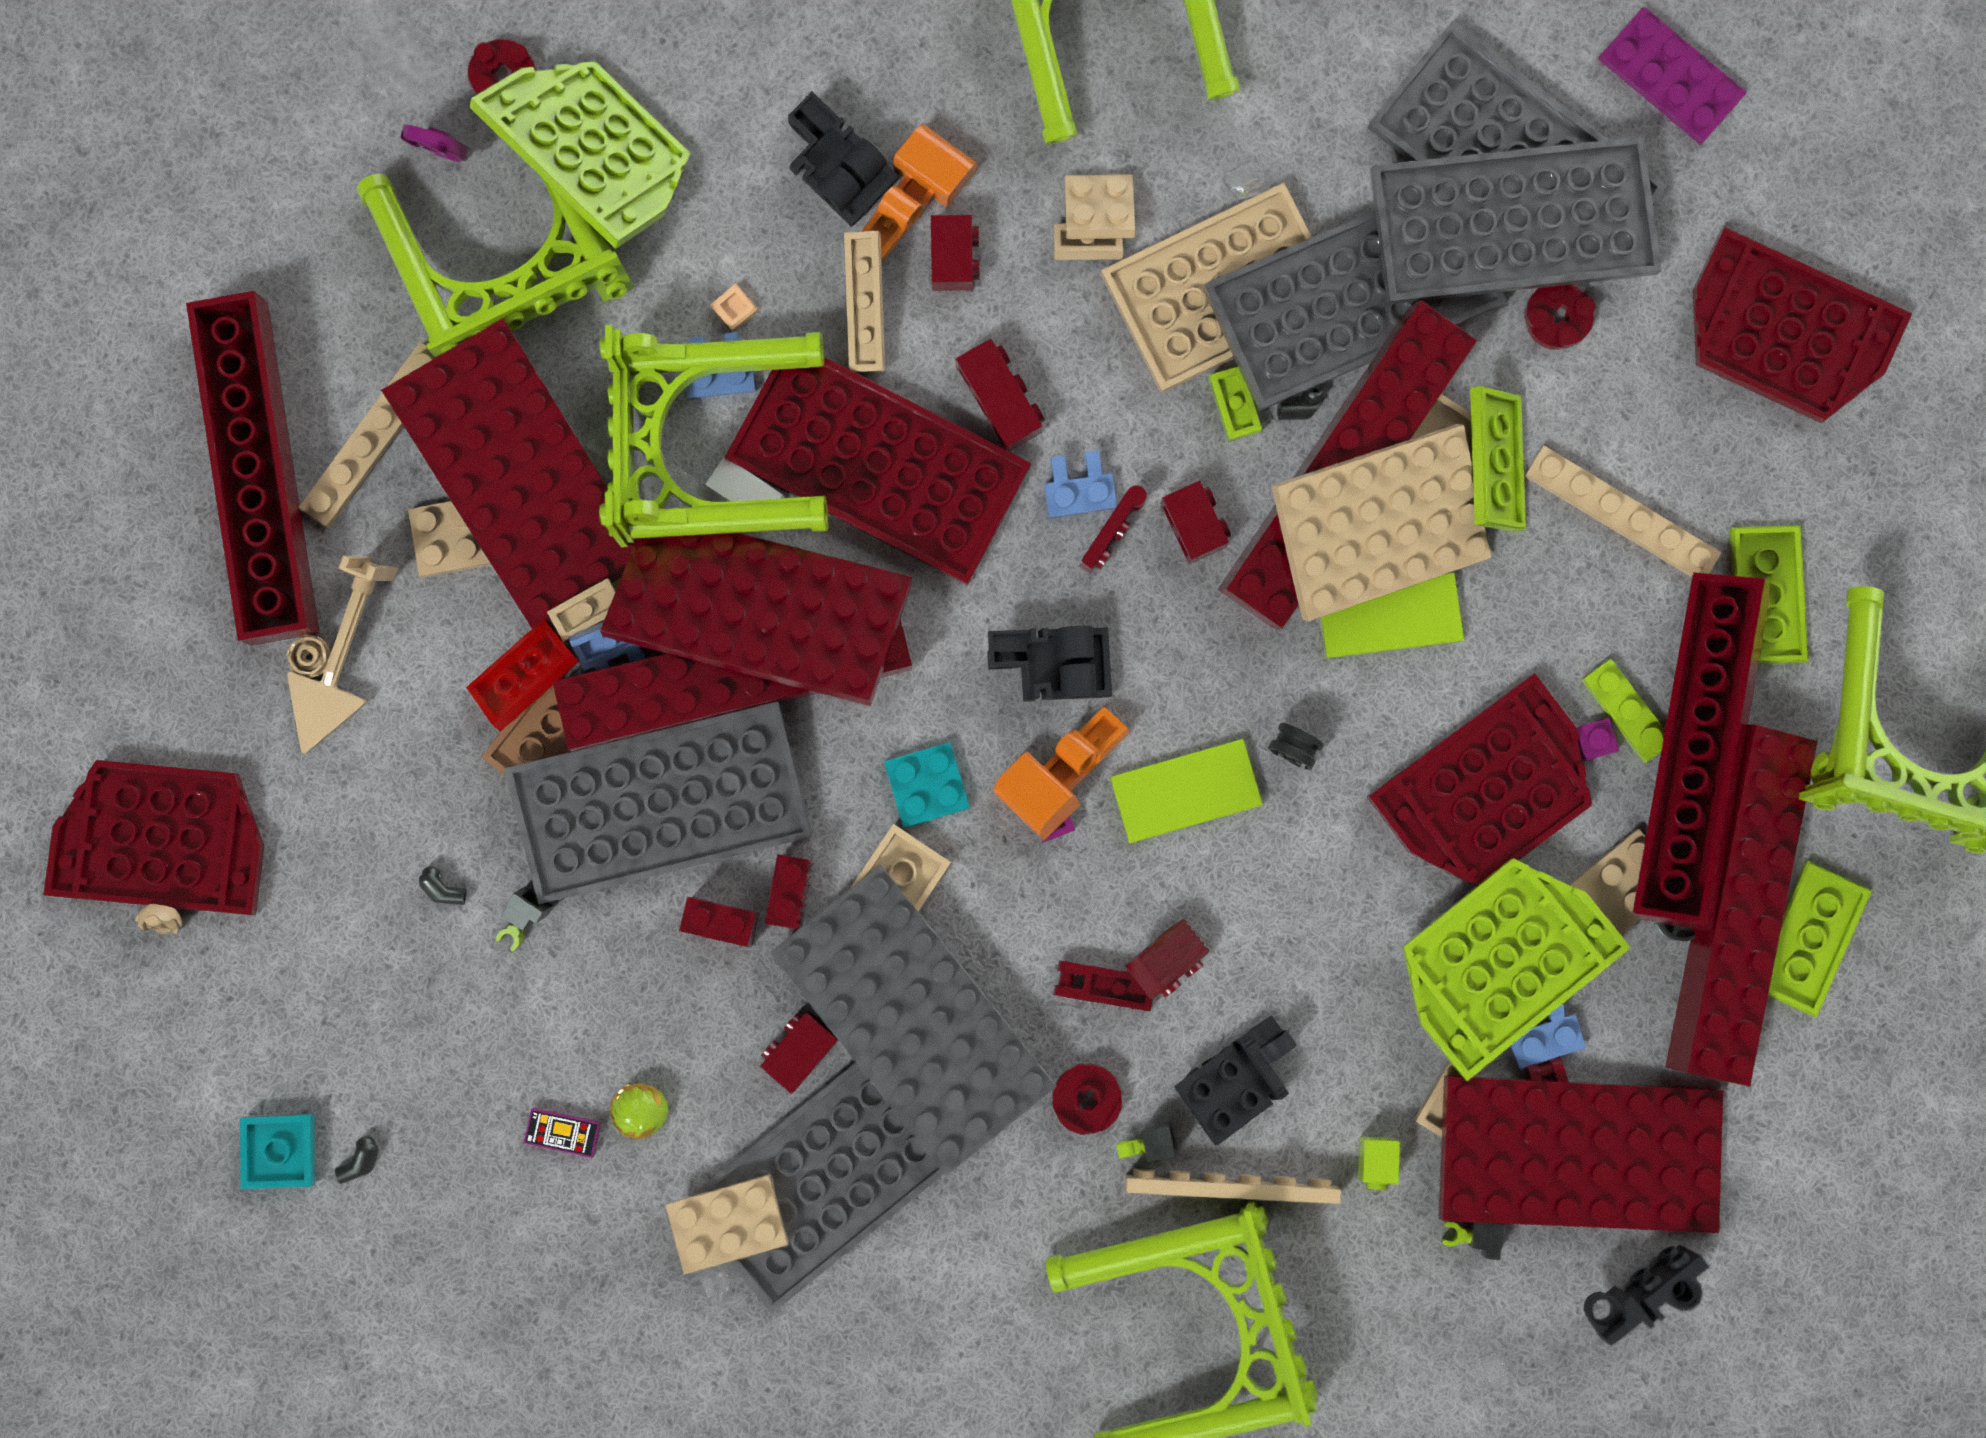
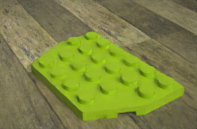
[470,61,690,249]
[1402,859,1631,1081]

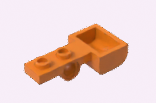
[860,124,978,262]
[993,706,1130,841]

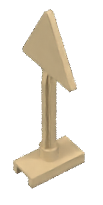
[287,555,399,753]

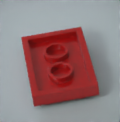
[466,619,579,732]

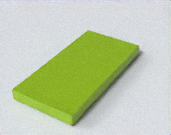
[1470,386,1526,532]
[1729,525,1809,664]
[1320,573,1464,659]
[1110,739,1263,844]
[1768,861,1872,1018]

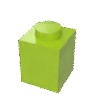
[1358,1136,1400,1190]

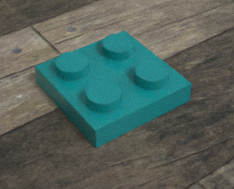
[884,742,970,828]
[240,1114,315,1189]

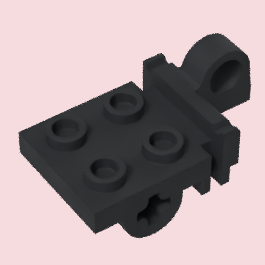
[788,91,899,227]
[987,626,1112,702]
[1174,1016,1297,1145]
[1584,1245,1710,1346]

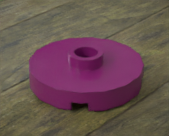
[400,124,470,162]

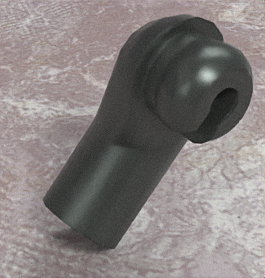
[1277,385,1324,420]
[419,866,467,905]

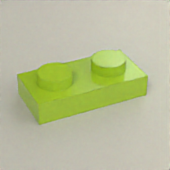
[1208,366,1262,442]

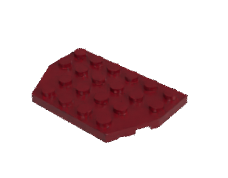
[1693,227,1912,423]
[1367,673,1592,887]
[43,760,265,915]

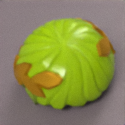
[610,1083,669,1139]

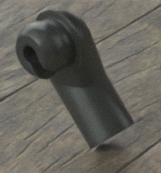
[335,1136,378,1184]

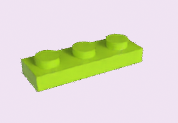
[1581,659,1665,763]

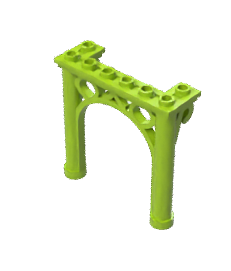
[1011,0,1241,145]
[357,174,635,358]
[600,325,828,547]
[1799,586,1986,853]
[1046,1199,1319,1438]

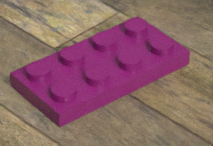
[1598,6,1747,145]

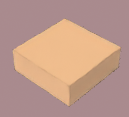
[710,284,759,332]

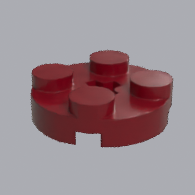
[467,39,537,95]
[1524,284,1595,350]
[1052,1063,1122,1135]

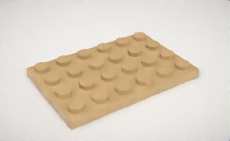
[1101,183,1312,394]
[1271,424,1491,621]

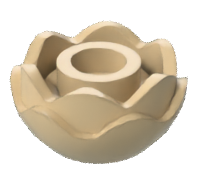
[287,635,331,678]
[135,904,182,934]

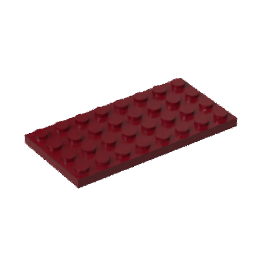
[381,318,637,629]
[724,357,1031,586]
[600,533,913,706]
[1438,1075,1723,1233]

